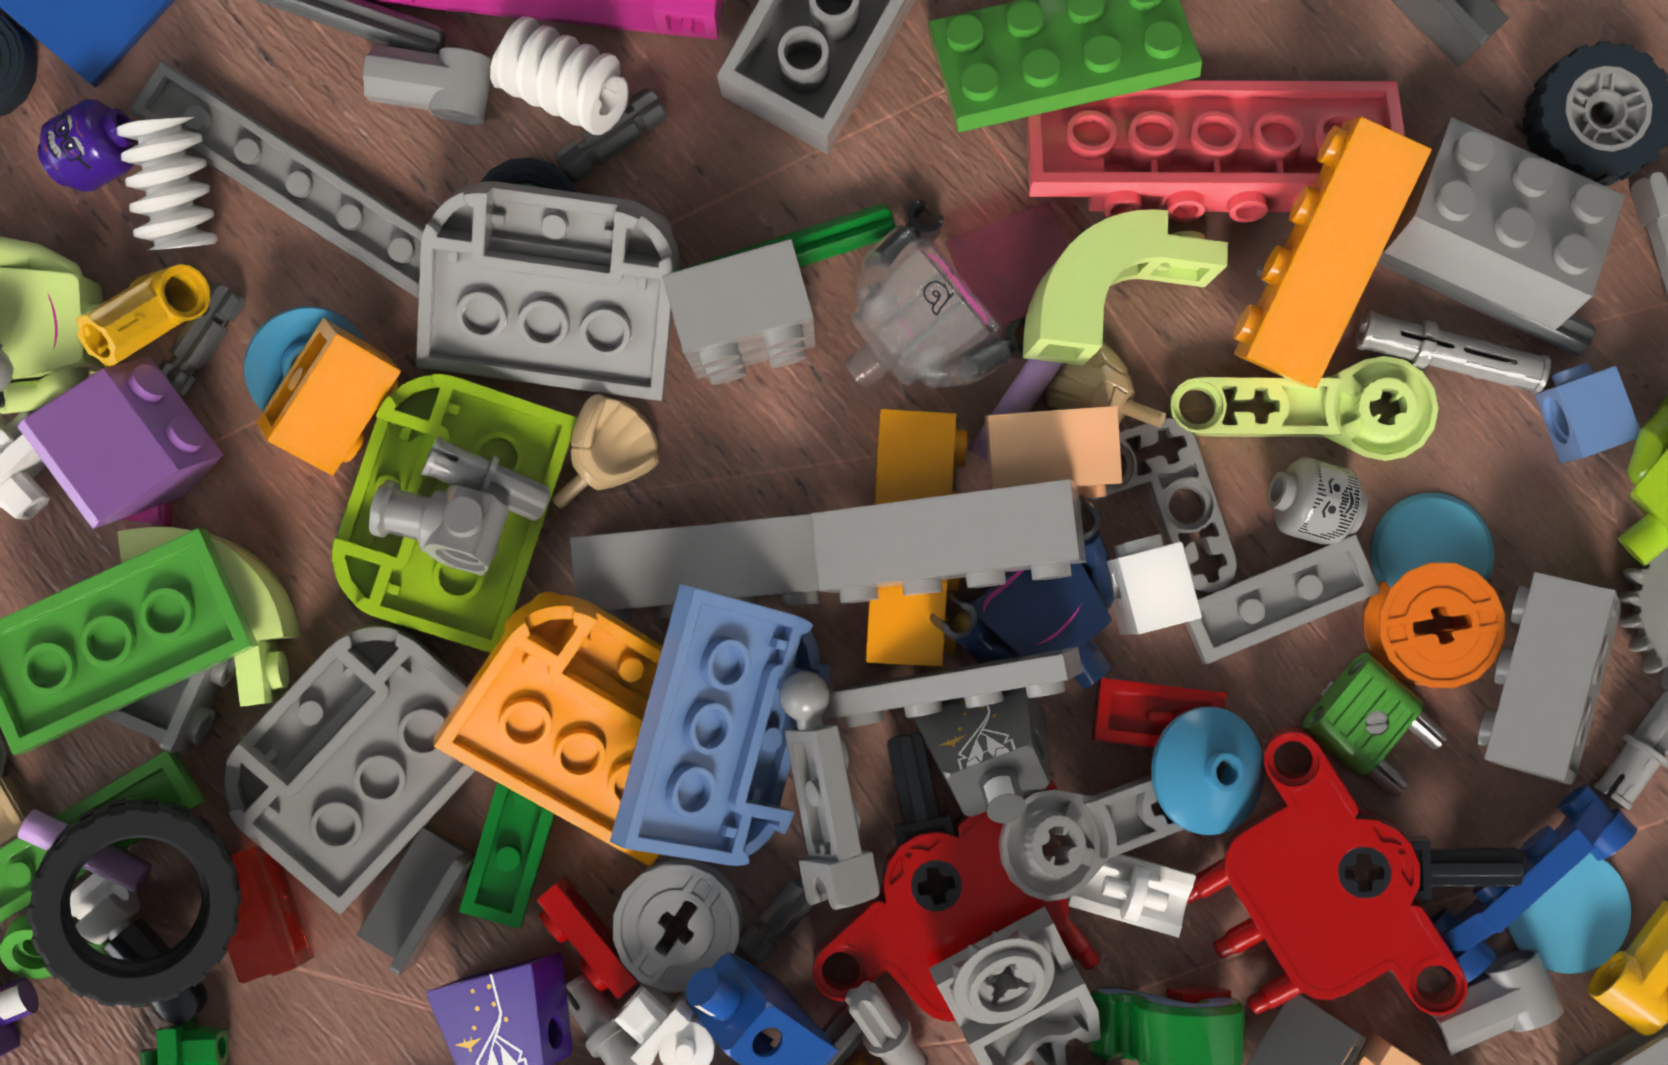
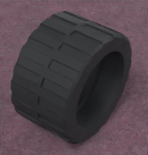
[28,797,241,1008]

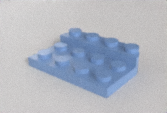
[610,584,830,866]

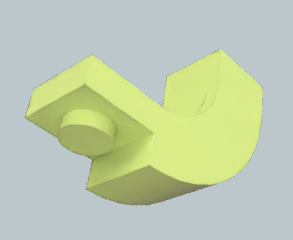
[1023,209,1228,366]
[117,527,301,707]

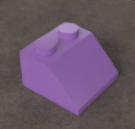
[17,356,223,529]

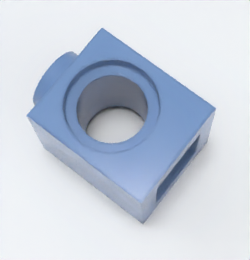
[1534,362,1640,464]

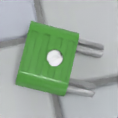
[1302,652,1447,797]

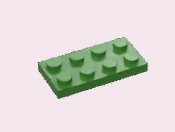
[928,0,1202,133]
[0,528,258,755]

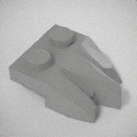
[929,907,1101,1065]

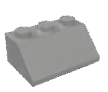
[1478,572,1622,787]

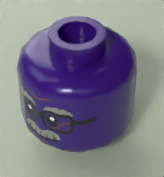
[37,99,136,192]

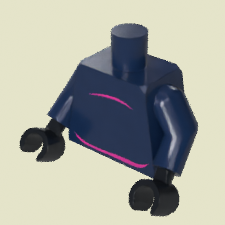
[929,495,1115,690]

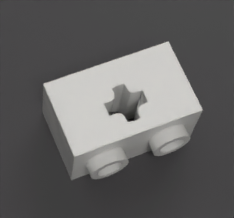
[1107,534,1202,635]

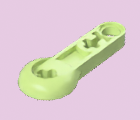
[1167,356,1439,461]

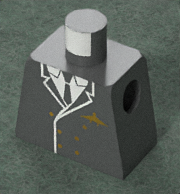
[914,687,1051,823]

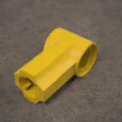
[76,264,210,366]
[1588,900,1668,1036]

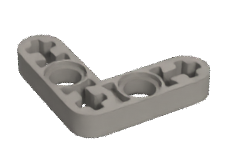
[1079,418,1237,593]

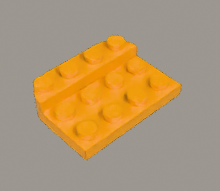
[433,592,663,867]

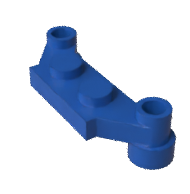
[1430,784,1637,982]

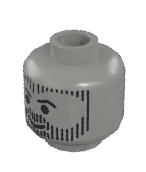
[1267,457,1368,546]

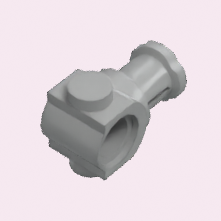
[369,480,509,576]

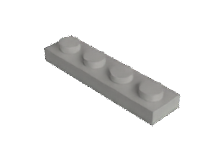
[822,647,1083,727]

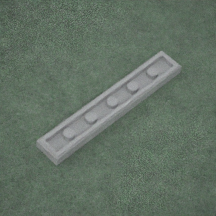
[129,60,424,299]

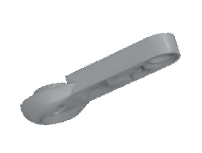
[999,762,1223,901]

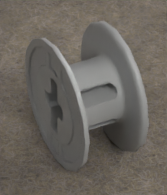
[613,857,742,992]

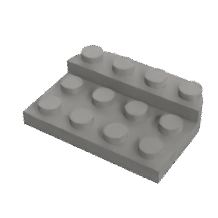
[416,181,680,401]
[224,621,476,915]

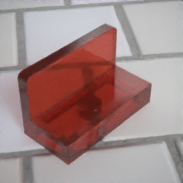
[227,845,314,983]

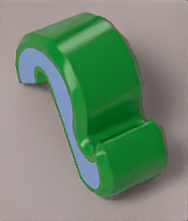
[1085,987,1245,1065]

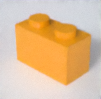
[256,317,401,476]

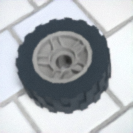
[1523,41,1668,186]

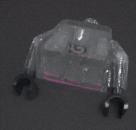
[845,200,1026,389]

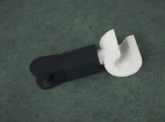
[70,873,208,1025]

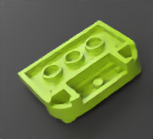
[332,374,577,653]

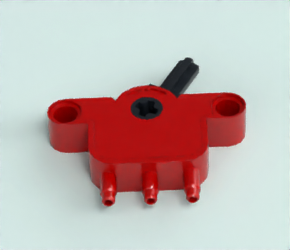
[1187,726,1524,1016]
[812,732,1100,1022]

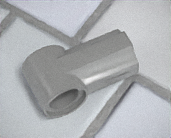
[362,44,492,125]
[1424,948,1564,1055]

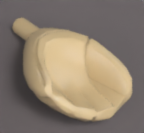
[1045,342,1166,428]
[552,394,659,509]

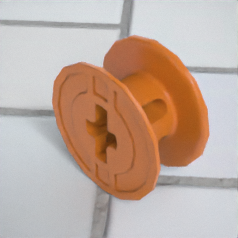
[1363,563,1505,688]

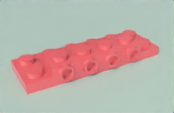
[1026,80,1405,222]

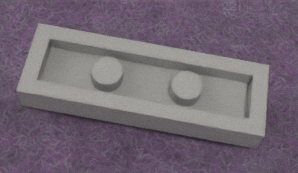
[1185,534,1380,664]

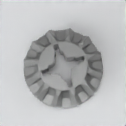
[949,929,1055,1024]

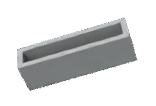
[811,479,1087,603]
[570,514,819,623]

